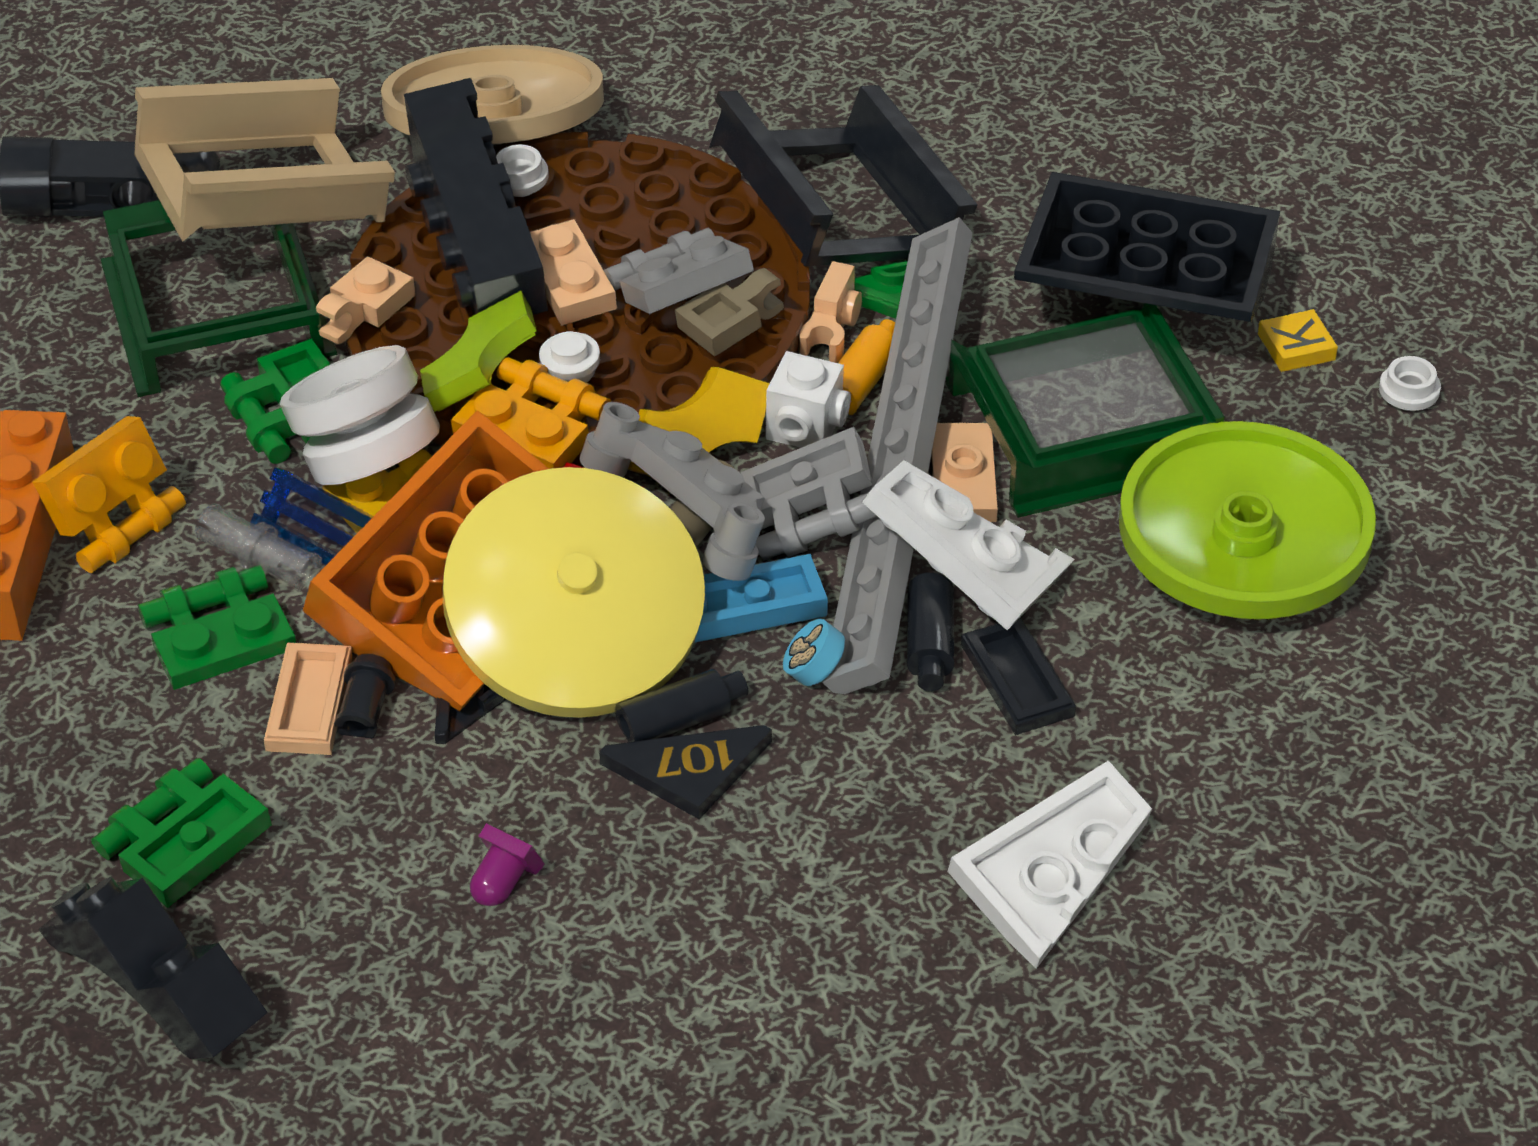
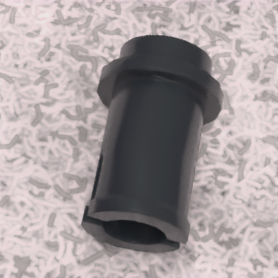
[334,654,396,739]

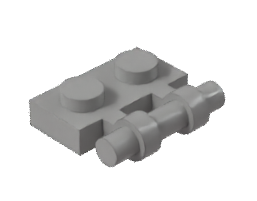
[604,228,754,314]
[741,427,877,561]

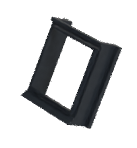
[709,85,978,267]

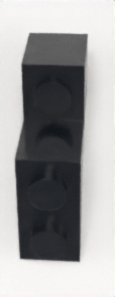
[38,877,268,1059]

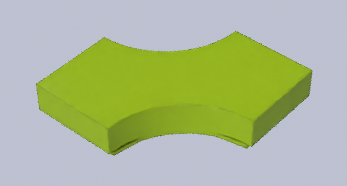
[420,291,537,412]

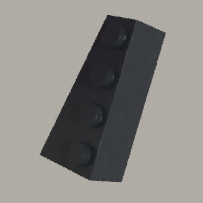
[404,78,548,315]

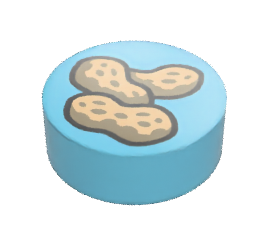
[783,619,845,686]

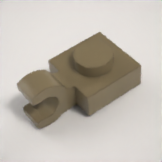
[675,268,784,356]

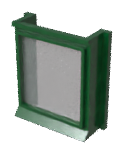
[945,303,1224,518]

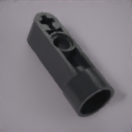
[0,136,220,217]

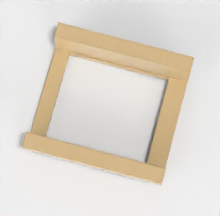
[134,78,395,242]

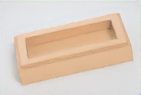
[264,643,353,755]

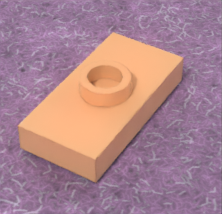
[931,423,998,522]

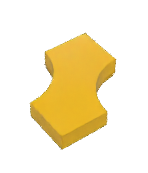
[628,367,770,477]

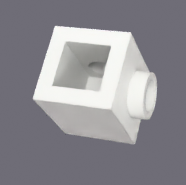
[766,351,851,448]

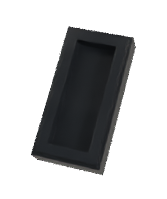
[961,617,1076,735]

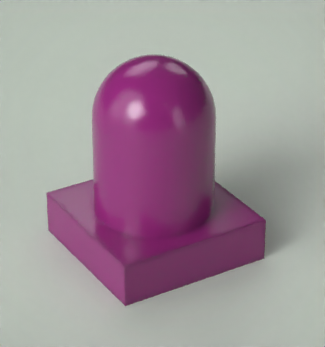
[470,823,545,906]

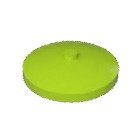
[1119,421,1376,619]

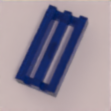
[249,467,374,565]

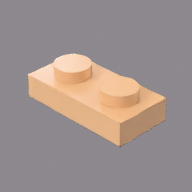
[530,219,617,326]

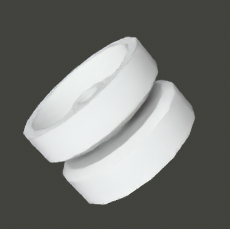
[280,345,440,485]

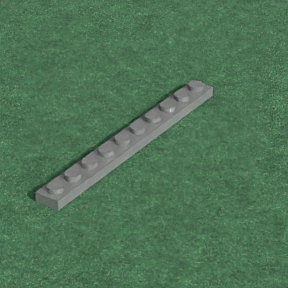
[822,218,973,694]

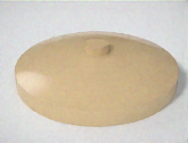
[381,45,604,144]

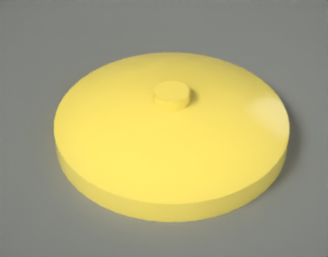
[443,467,705,718]

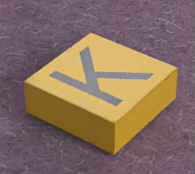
[1258,309,1338,372]

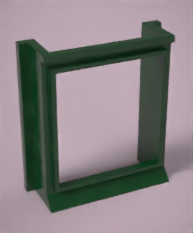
[101,200,337,397]

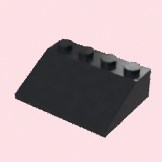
[1014,172,1280,322]

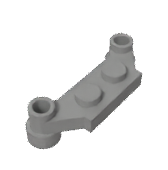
[580,402,765,581]

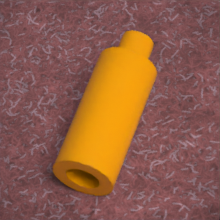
[838,319,895,415]

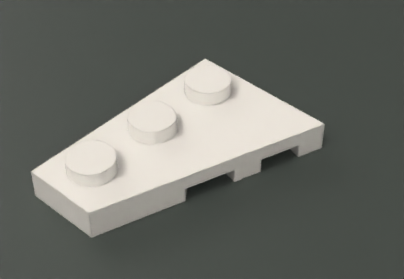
[862,460,1075,630]
[947,761,1152,969]

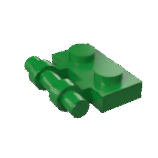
[220,338,330,464]
[137,565,296,690]
[91,758,272,908]

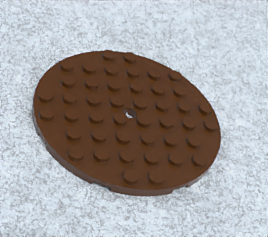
[346,132,810,468]

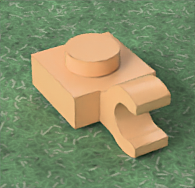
[316,256,415,344]
[799,261,862,363]

